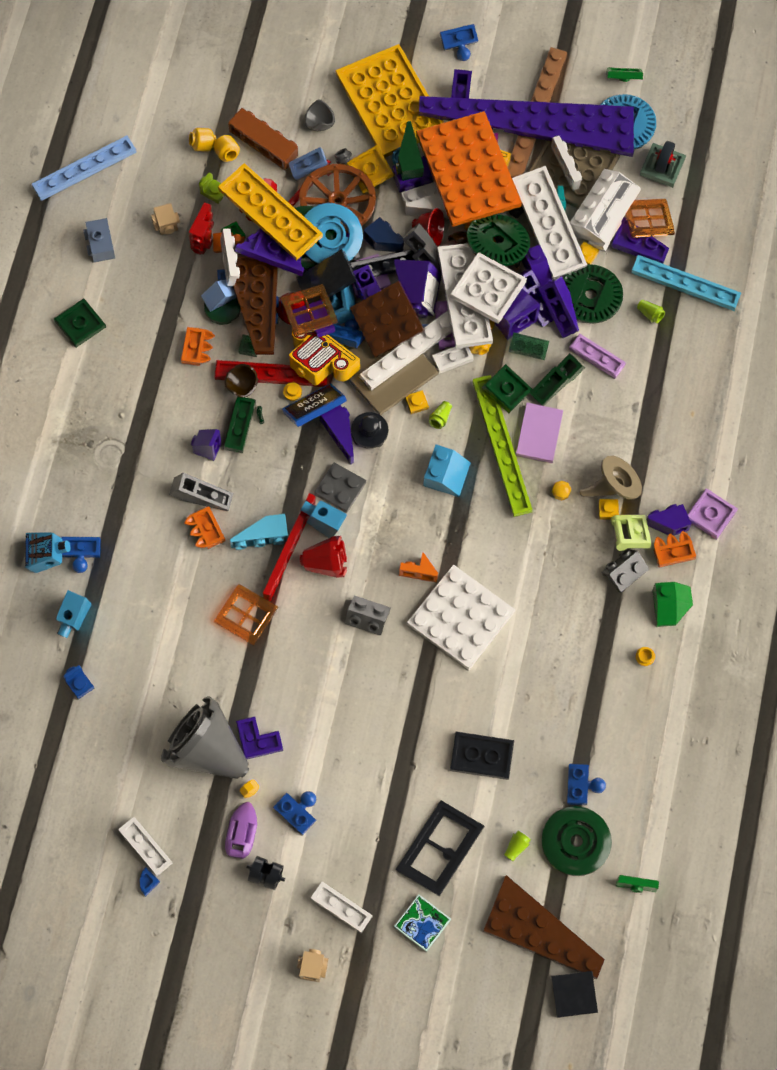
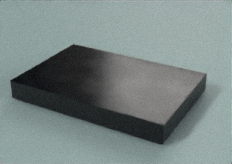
[296,249,357,305]
[450,731,514,780]

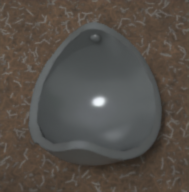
[305,99,335,131]

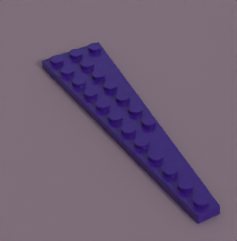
[419,96,634,157]

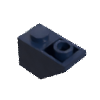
[363,217,404,252]

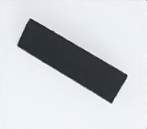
[349,249,415,277]

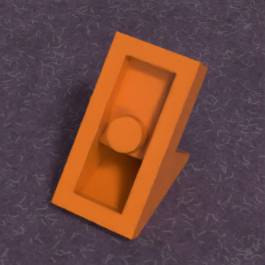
[399,552,438,583]

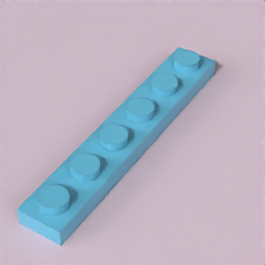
[631,255,741,311]

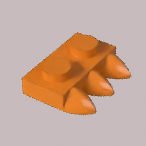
[181,327,215,366]
[184,506,225,549]
[653,531,696,568]

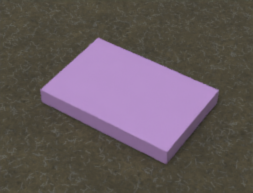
[516,403,563,463]

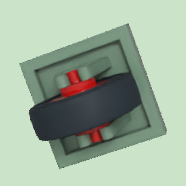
[640,141,686,188]

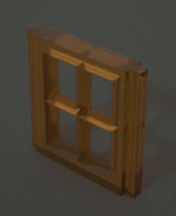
[626,199,675,237]
[281,284,338,337]
[214,584,278,646]

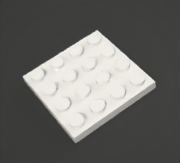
[407,565,515,670]

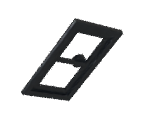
[395,800,485,897]

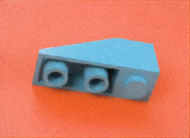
[230,514,288,550]

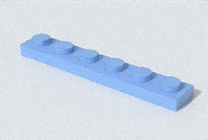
[32,136,137,201]

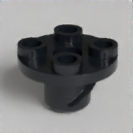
[351,412,389,448]

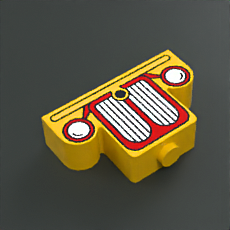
[289,324,360,386]

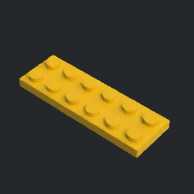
[218,163,323,261]

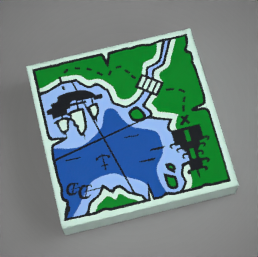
[394,895,451,952]

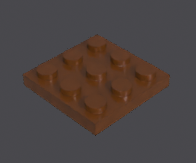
[350,281,425,357]

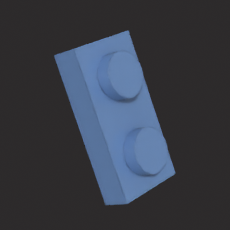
[289,147,328,180]

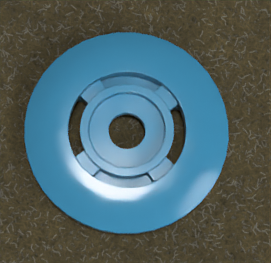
[600,94,657,149]
[304,203,363,264]

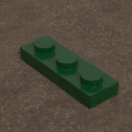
[224,396,256,453]

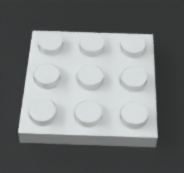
[450,252,527,324]

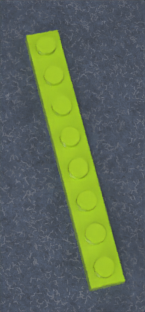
[472,375,532,517]

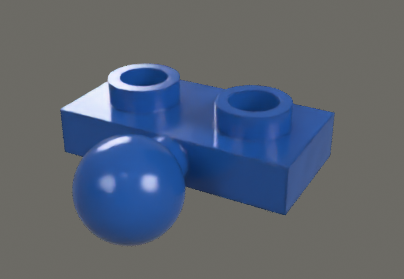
[439,24,479,61]
[328,319,365,348]
[62,537,101,573]
[567,764,606,805]
[273,791,317,835]

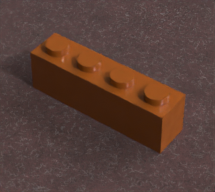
[228,108,298,170]

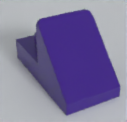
[451,69,472,98]

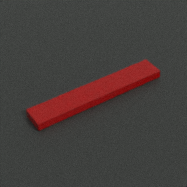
[215,360,327,387]
[263,493,316,602]

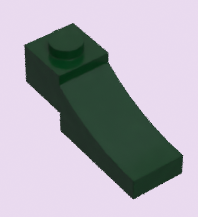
[530,353,585,406]

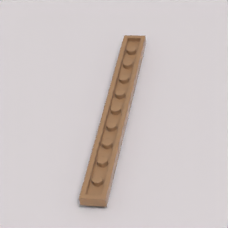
[507,47,567,178]

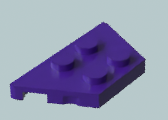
[235,228,304,276]

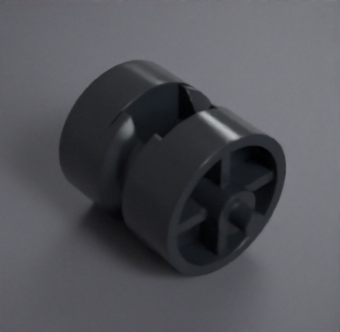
[246,856,286,890]

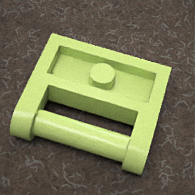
[611,515,651,551]

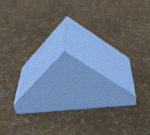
[201,280,236,312]

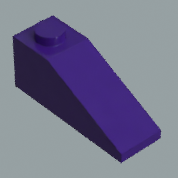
[519,270,554,327]
[539,276,579,338]
[320,405,354,465]

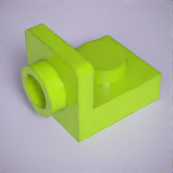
[199,172,225,204]

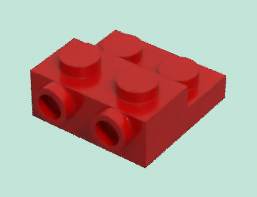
[189,202,214,255]

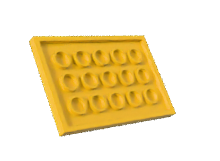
[335,44,444,157]

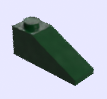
[395,121,424,181]

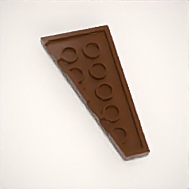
[233,254,278,355]
[483,875,605,980]

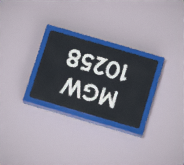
[282,383,347,427]

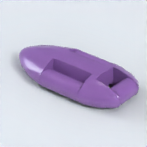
[225,802,257,859]

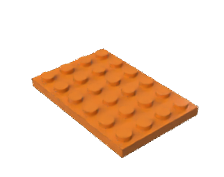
[416,111,522,227]

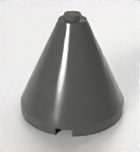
[161,696,249,779]

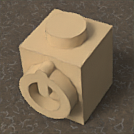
[151,203,180,235]
[297,949,329,982]

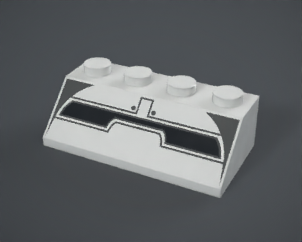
[570,169,641,245]

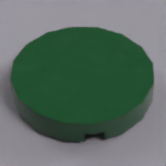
[204,298,241,325]

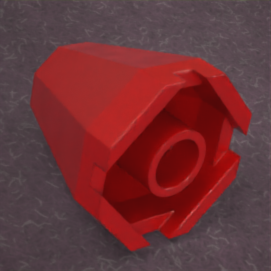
[300,535,347,578]

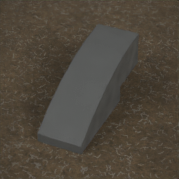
[402,223,442,280]

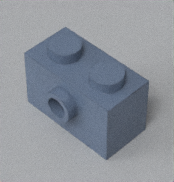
[83,218,115,263]

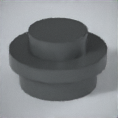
[334,148,352,164]

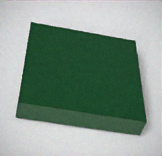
[54,298,106,348]
[482,364,532,414]

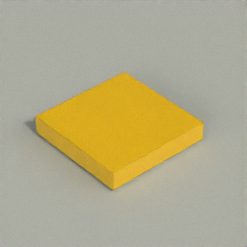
[347,144,395,194]

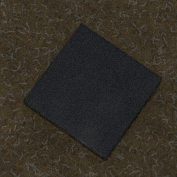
[551,971,598,1018]

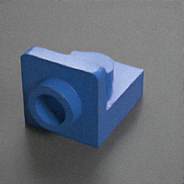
[63,665,95,700]

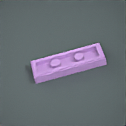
[569,333,626,379]

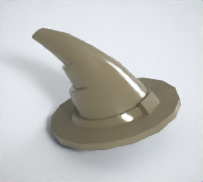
[579,455,642,500]

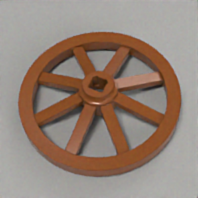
[299,164,376,233]

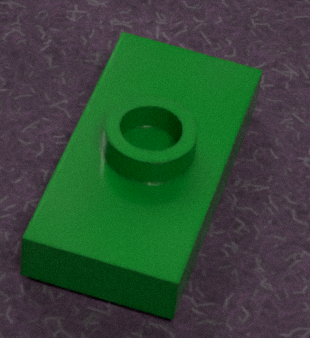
[606,67,644,82]
[616,875,659,893]

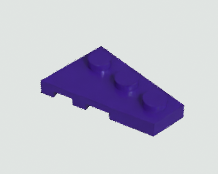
[611,217,669,264]

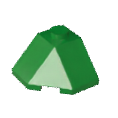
[652,582,693,627]

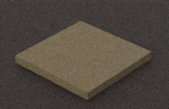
[528,141,620,209]
[349,339,439,415]

